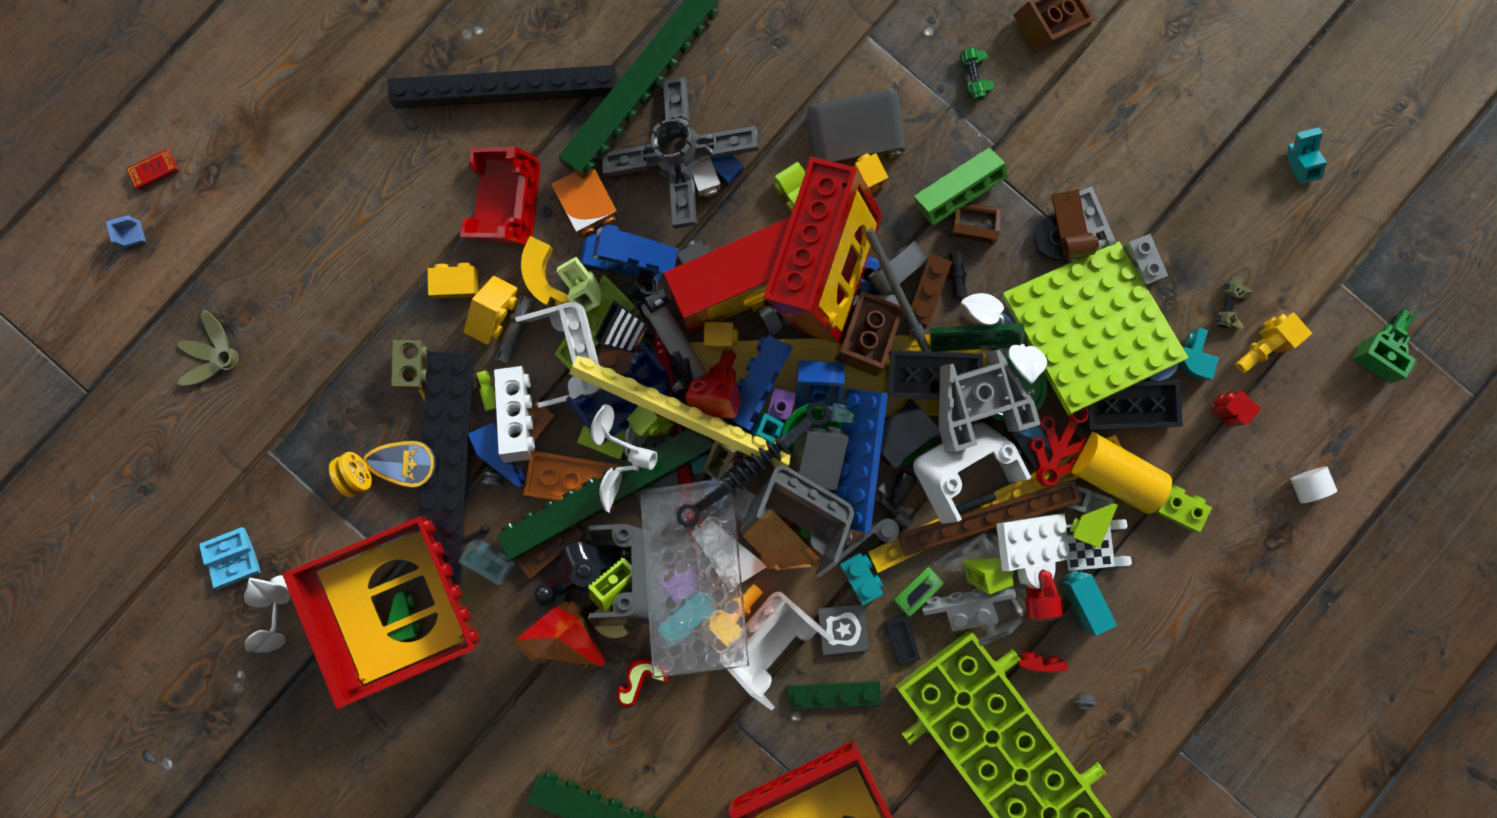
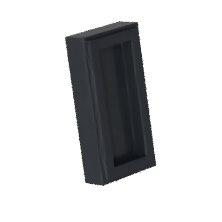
[884,614,921,666]

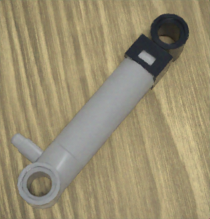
[628,272,708,392]

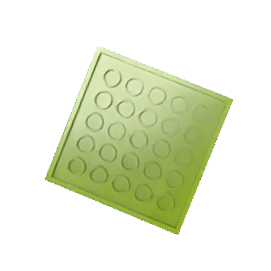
[1001,242,1189,416]

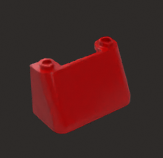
[460,146,541,245]

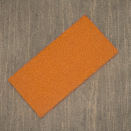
[523,451,622,511]

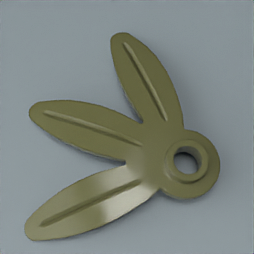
[177,310,239,387]

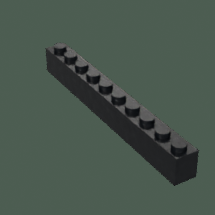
[388,65,618,109]

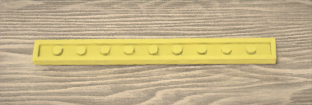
[569,356,791,468]

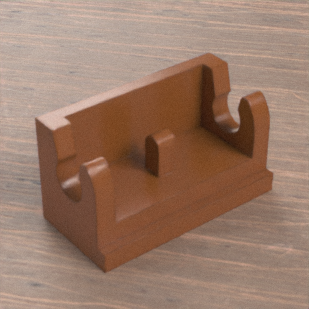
[512,401,558,445]

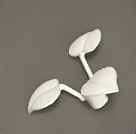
[961,293,1047,384]
[591,405,657,513]
[244,576,336,653]

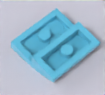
[199,527,261,590]

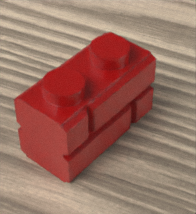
[1211,391,1261,427]

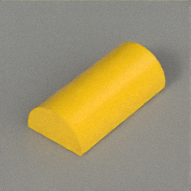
[1071,432,1172,514]

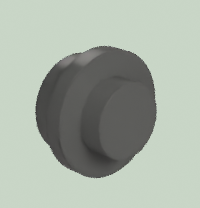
[1073,694,1097,711]

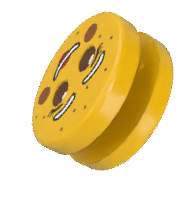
[329,452,372,498]

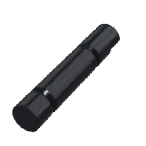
[955,492,997,514]

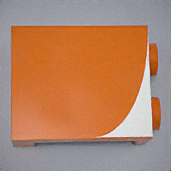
[551,169,619,236]

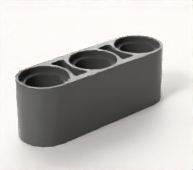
[868,240,927,296]

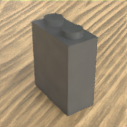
[789,424,849,490]

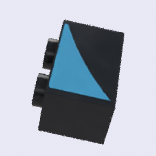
[1005,419,1052,469]

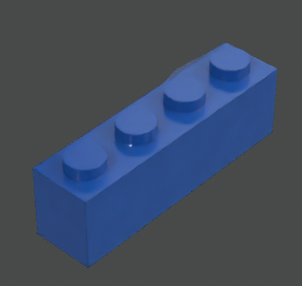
[729,334,793,430]

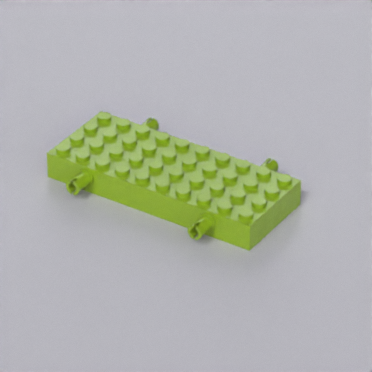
[895,630,1111,818]

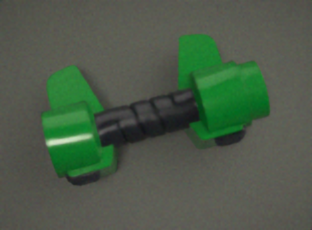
[959,48,994,100]

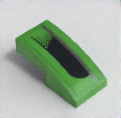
[893,566,944,617]

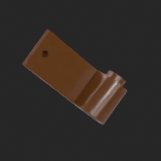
[1051,189,1099,260]

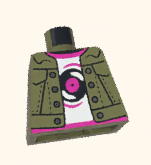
[703,440,748,484]

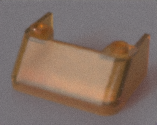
[743,508,821,570]

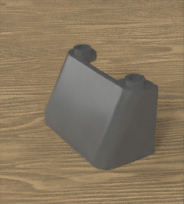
[806,89,906,163]

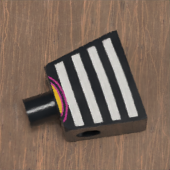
[594,300,653,353]

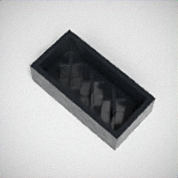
[885,350,983,399]
[1083,380,1183,431]

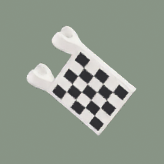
[1066,519,1132,571]

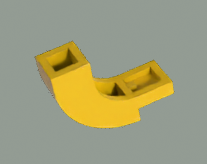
[521,236,570,308]

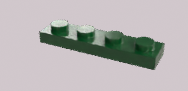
[930,323,1025,352]
[787,681,881,710]

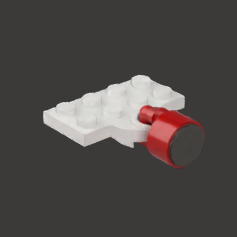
[996,513,1070,621]

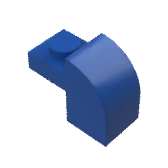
[711,155,744,187]

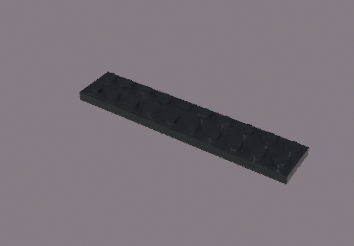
[413,351,475,584]

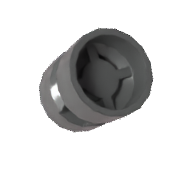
[757,305,791,336]

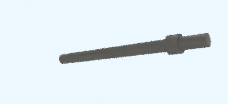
[864,228,930,352]

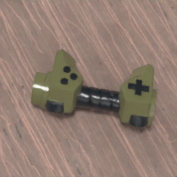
[1216,277,1253,329]

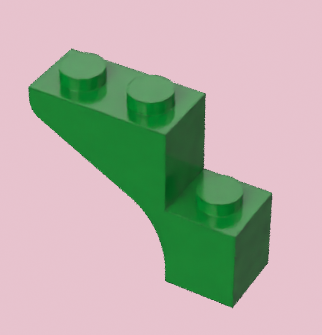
[387,590,422,641]

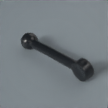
[463,525,490,543]

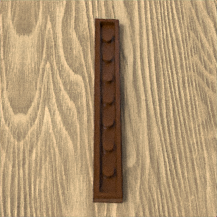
[898,480,1081,556]

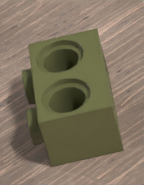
[391,340,429,389]

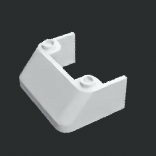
[515,302,601,408]
[914,423,1031,523]
[720,592,833,710]

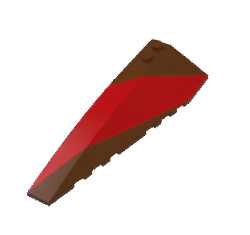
[513,599,607,670]

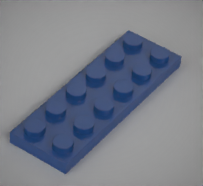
[834,389,888,533]

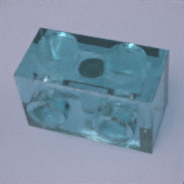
[458,539,515,585]

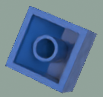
[795,361,845,414]

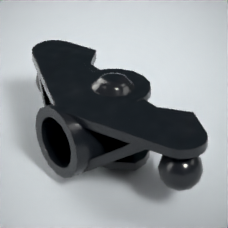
[534,539,632,607]

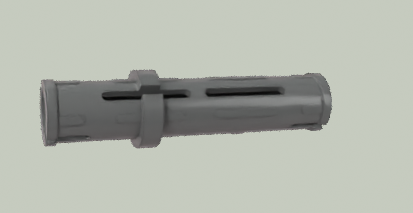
[495,295,533,363]

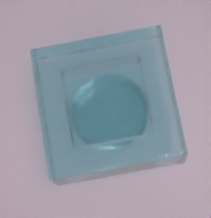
[822,403,854,423]

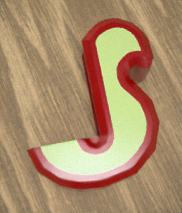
[616,657,669,708]

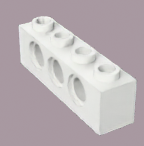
[494,366,535,463]

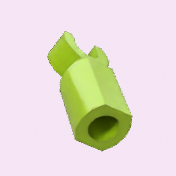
[477,370,496,412]

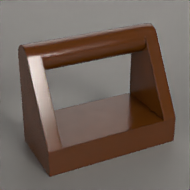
[950,203,1001,244]

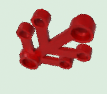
[1029,407,1089,487]

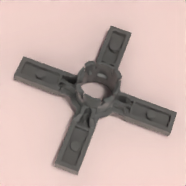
[602,76,759,229]

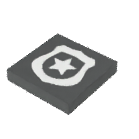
[818,604,869,655]

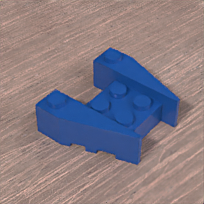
[579,225,678,281]

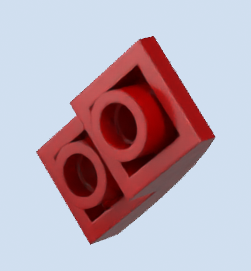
[1017,652,1068,672]

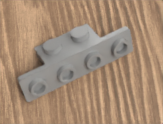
[923,585,1016,632]

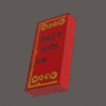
[126,149,180,190]

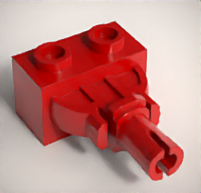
[685,350,742,418]

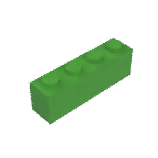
[914,147,1008,226]

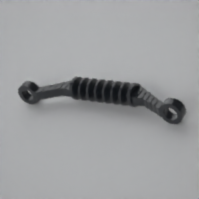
[676,401,830,527]

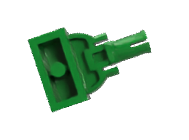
[1352,310,1416,384]

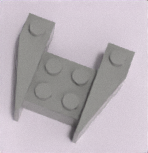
[939,350,1040,452]

